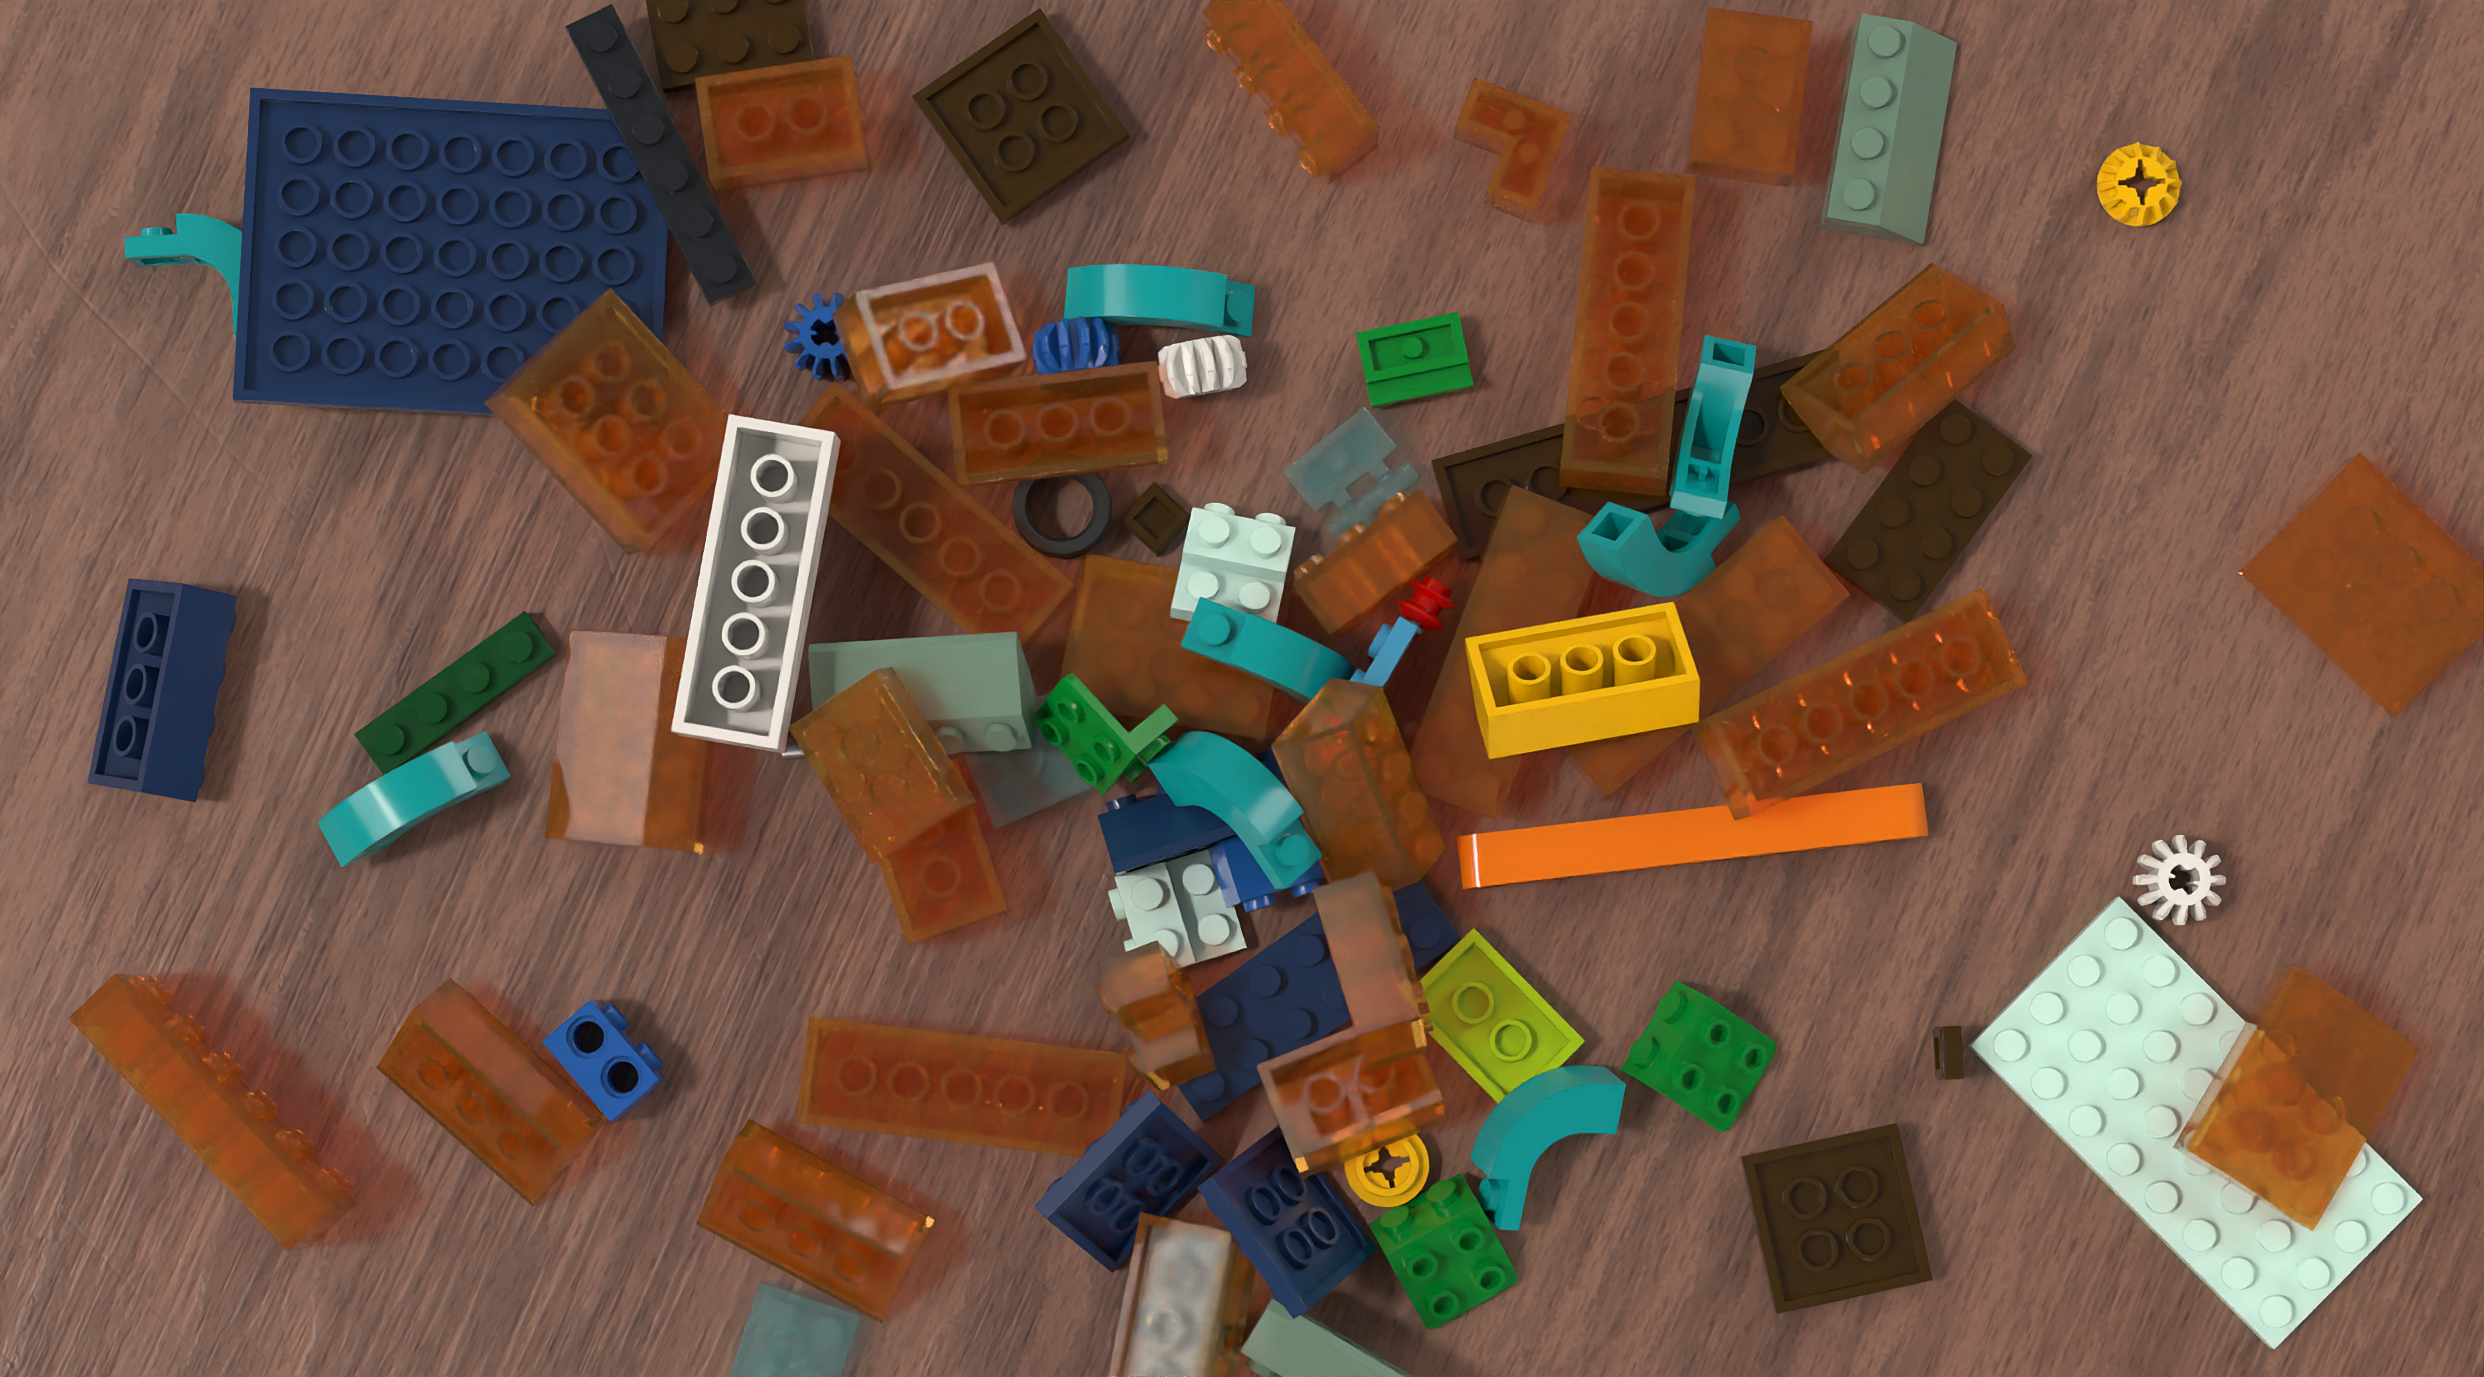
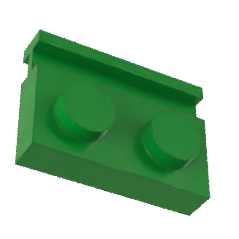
[1356,312,1474,409]

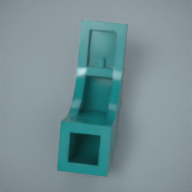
[124,213,242,335]
[1064,264,1255,339]
[1669,335,1756,519]
[1576,501,1741,597]
[1181,597,1355,717]
[317,731,511,868]
[1147,731,1323,889]
[1470,1065,1626,1231]

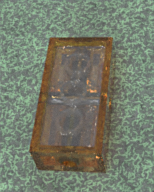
[1108,1212,1256,1377]

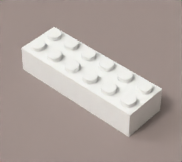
[671,414,841,753]

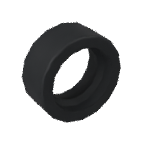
[1012,457,1113,560]

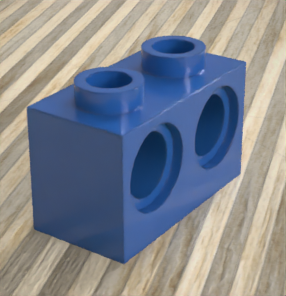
[542,1000,666,1122]

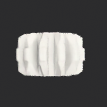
[1157,335,1247,399]
[2133,835,2226,926]

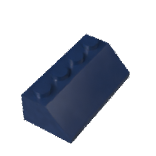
[87,578,237,802]
[1097,745,1319,876]

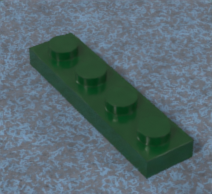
[354,611,558,775]

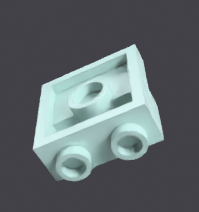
[1170,503,1296,624]
[1108,849,1247,979]

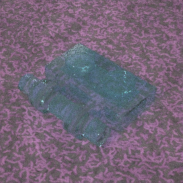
[1283,406,1419,542]

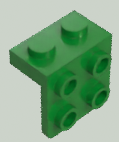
[1036,673,1179,796]
[1620,980,1777,1132]
[1368,1172,1518,1329]

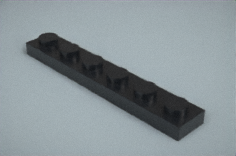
[565,4,756,308]

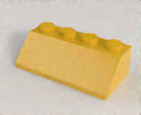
[1465,601,1700,759]

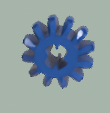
[784,292,872,381]
[1032,316,1121,390]

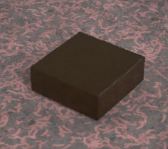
[1118,482,1191,557]
[1932,1026,1964,1080]

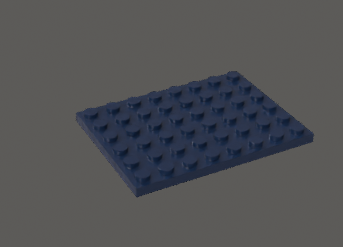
[233,88,674,425]

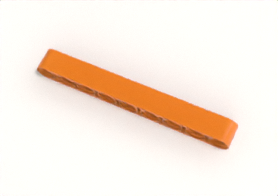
[1456,783,1929,890]

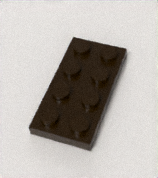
[1822,394,2033,625]

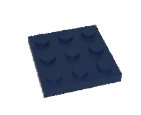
[1034,1089,1224,1273]
[1197,1121,1378,1319]

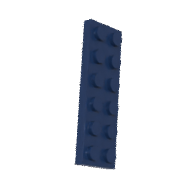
[1142,853,1461,1122]

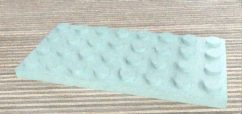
[1968,897,2423,1349]

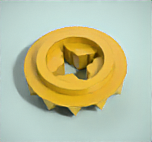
[2097,142,2182,227]
[1344,1122,1429,1207]

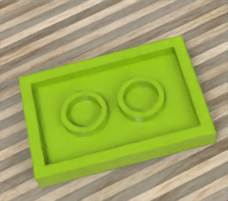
[1398,928,1585,1104]

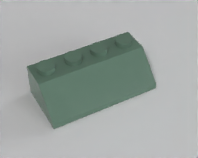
[1819,13,1957,246]
[808,632,1038,760]
[1240,1294,1414,1377]

